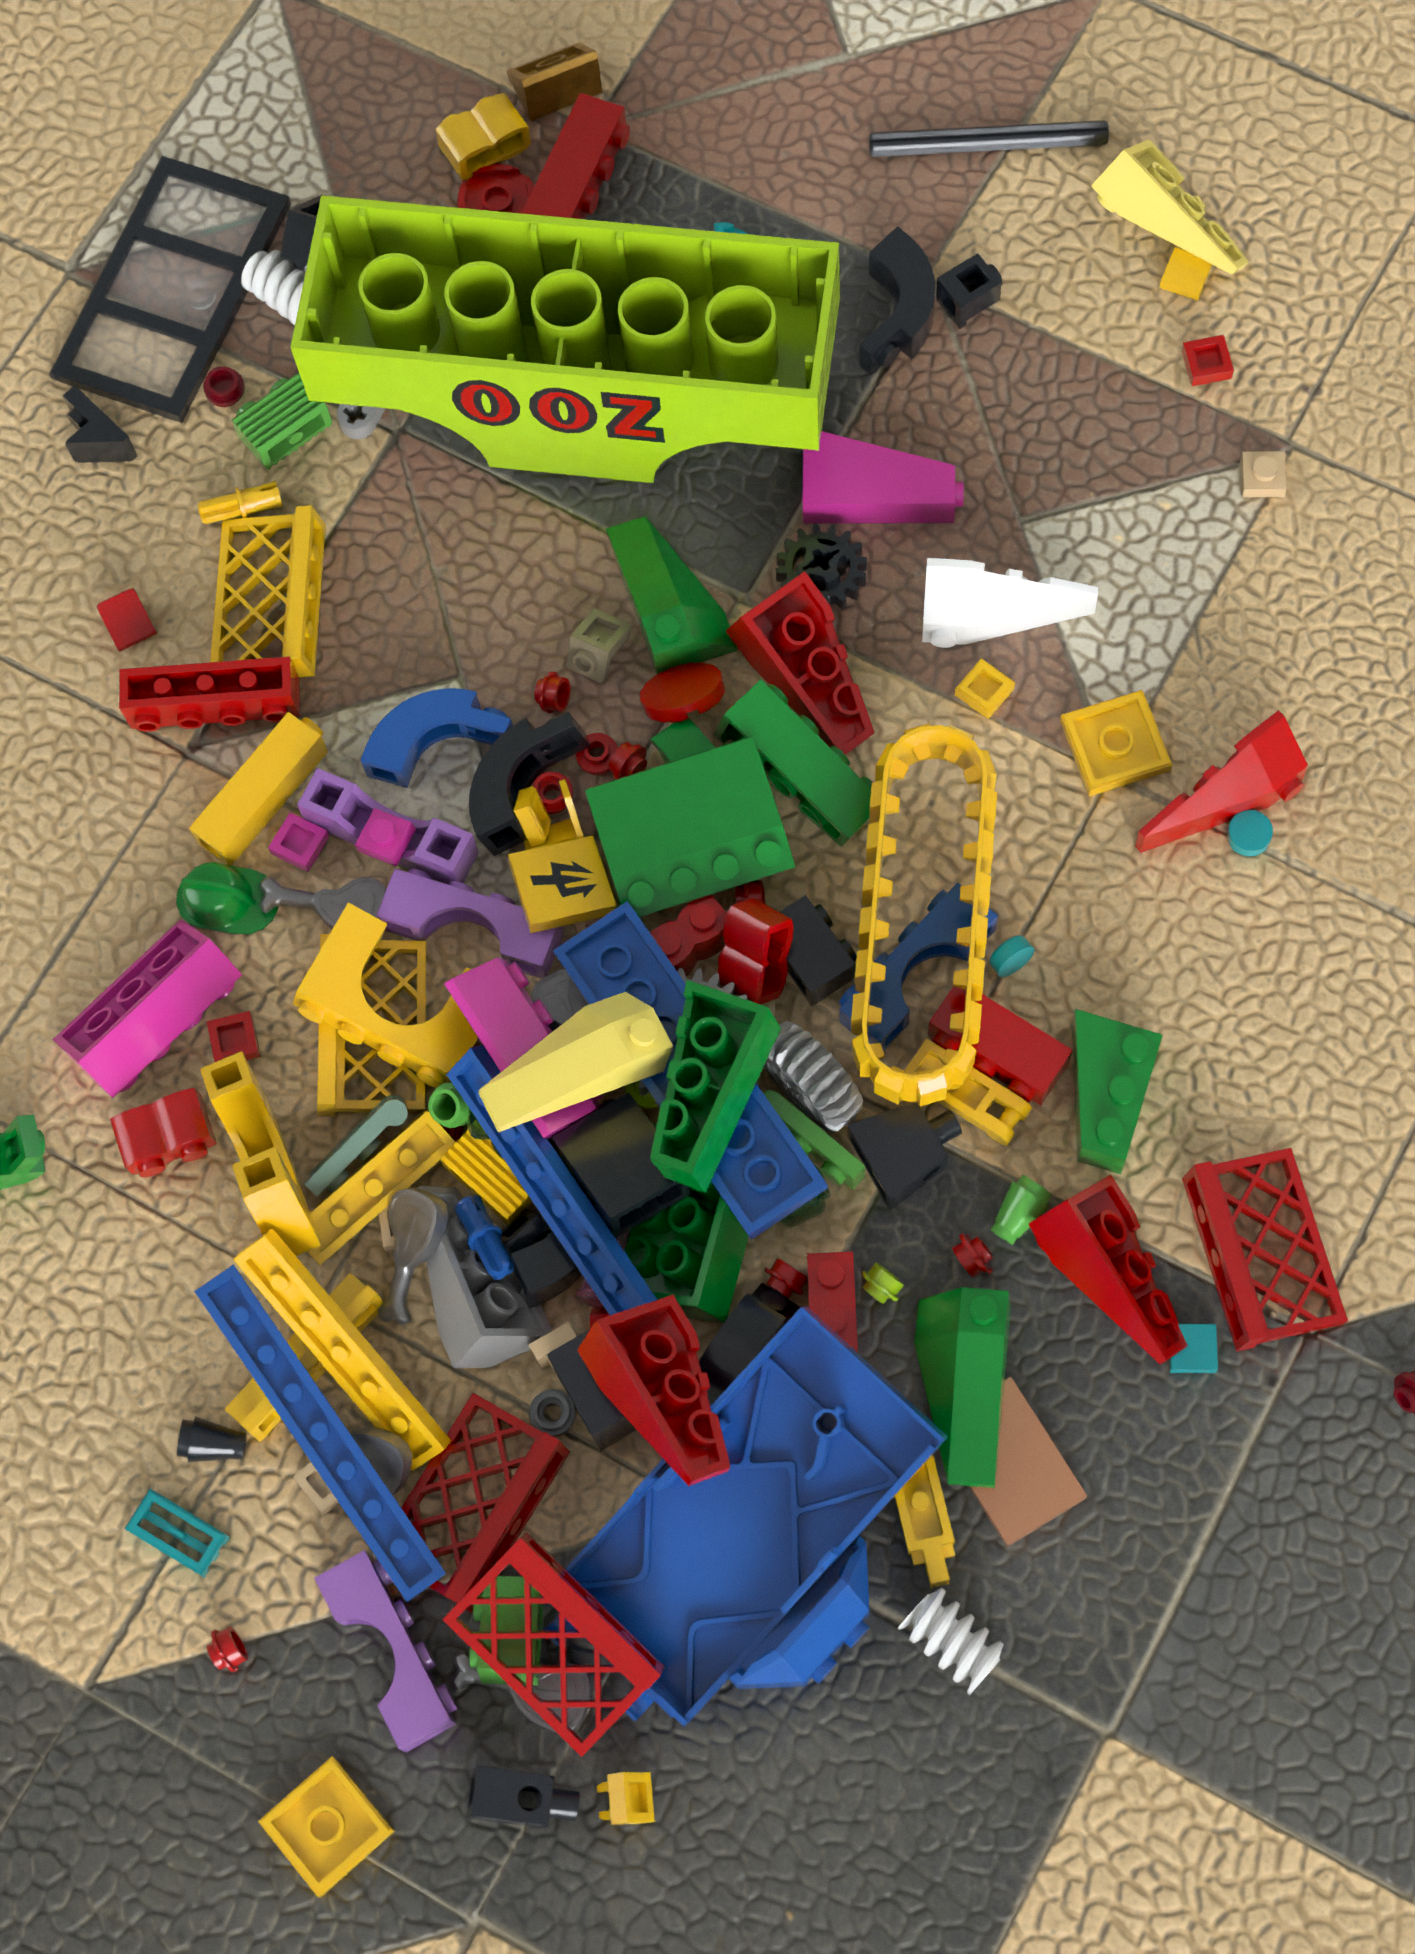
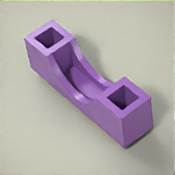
[297,768,479,885]
[376,868,564,979]
[314,1550,458,1752]

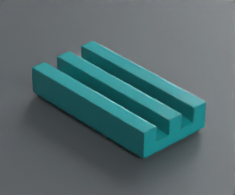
[124,1489,230,1578]

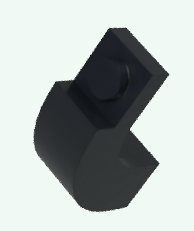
[859,226,935,376]
[469,712,590,856]
[511,1142,582,1309]
[699,1282,800,1406]

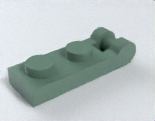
[304,1094,408,1196]

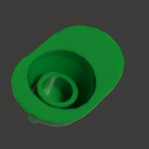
[176,862,279,934]

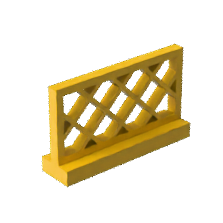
[210,505,326,677]
[317,934,426,1116]

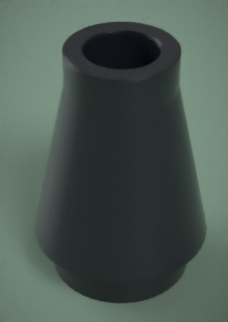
[177,1416,247,1462]

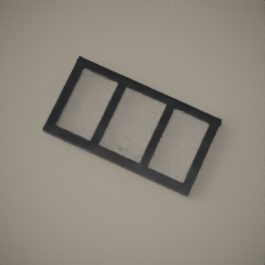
[49,156,291,423]

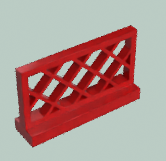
[1182,1148,1348,1352]
[401,1393,570,1614]
[442,1531,665,1757]

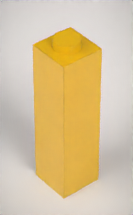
[188,712,328,866]

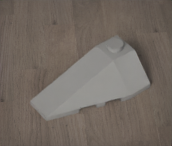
[417,1186,552,1368]

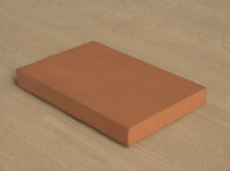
[969,1377,1087,1547]

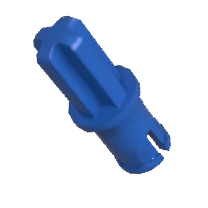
[454,1195,514,1280]

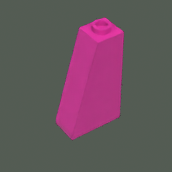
[803,431,964,524]

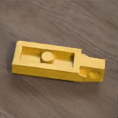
[894,1454,955,1588]

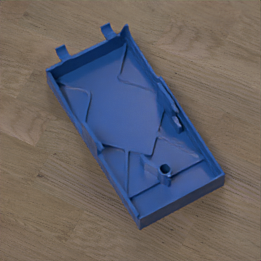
[543,1307,948,1726]

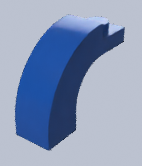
[360,688,513,788]

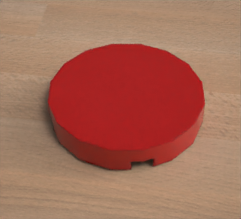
[457,164,534,214]
[640,662,725,723]

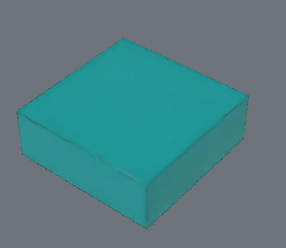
[1169,1324,1218,1373]

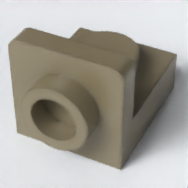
[566,608,631,683]

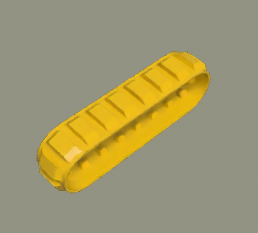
[851,723,997,1107]

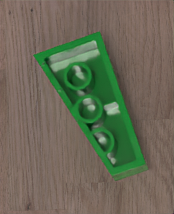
[713,679,873,847]
[650,979,781,1193]

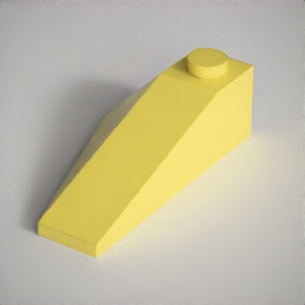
[1091,139,1249,274]
[479,992,673,1132]

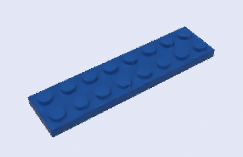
[553,901,828,1240]

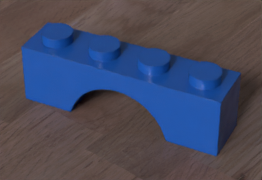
[839,882,998,1052]

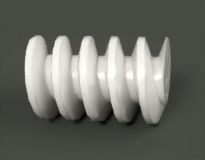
[241,250,306,325]
[898,1588,1004,1695]

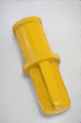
[197,481,283,524]

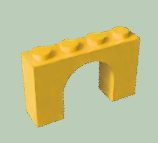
[292,902,478,1088]
[200,1051,321,1256]

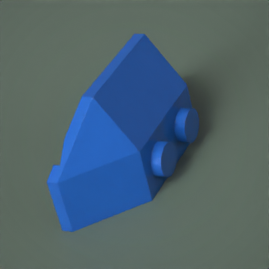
[729,1536,870,1689]

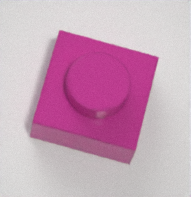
[355,808,416,867]
[268,812,330,872]

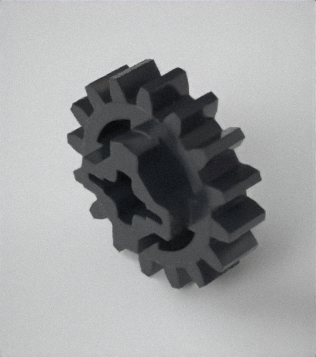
[775,524,867,611]

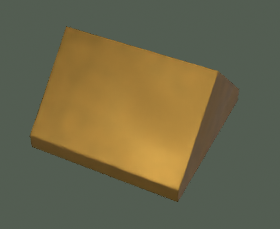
[507,42,603,121]

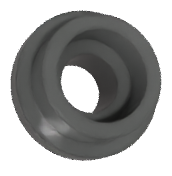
[529,1389,576,1437]

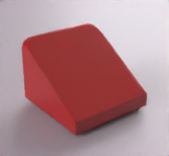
[96,588,157,652]

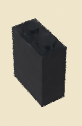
[551,1093,690,1238]

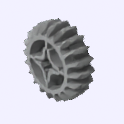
[763,1021,863,1132]

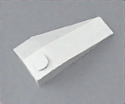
[922,558,1098,648]

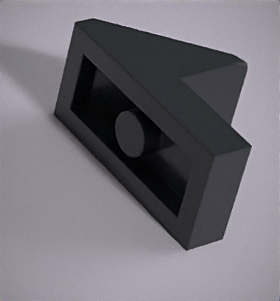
[63,385,138,463]

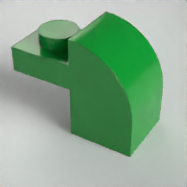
[0,1114,46,1190]

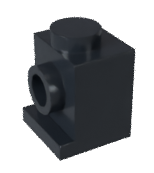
[936,253,1003,329]

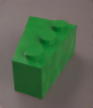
[1071,1009,1163,1174]

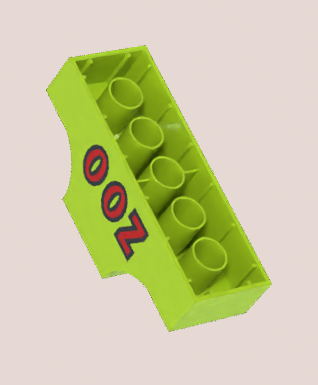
[290,195,840,483]

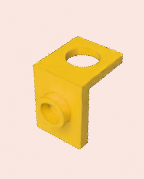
[524,780,584,850]

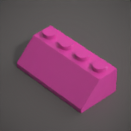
[52,919,242,1098]
[444,957,603,1139]

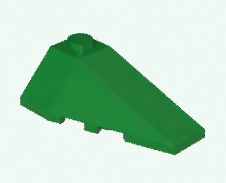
[606,516,738,674]
[914,1287,1011,1488]

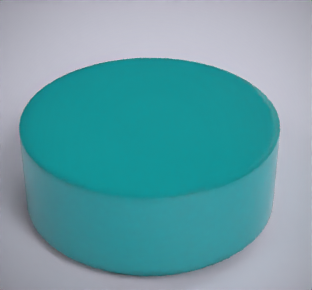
[1227,810,1273,856]
[989,935,1035,977]

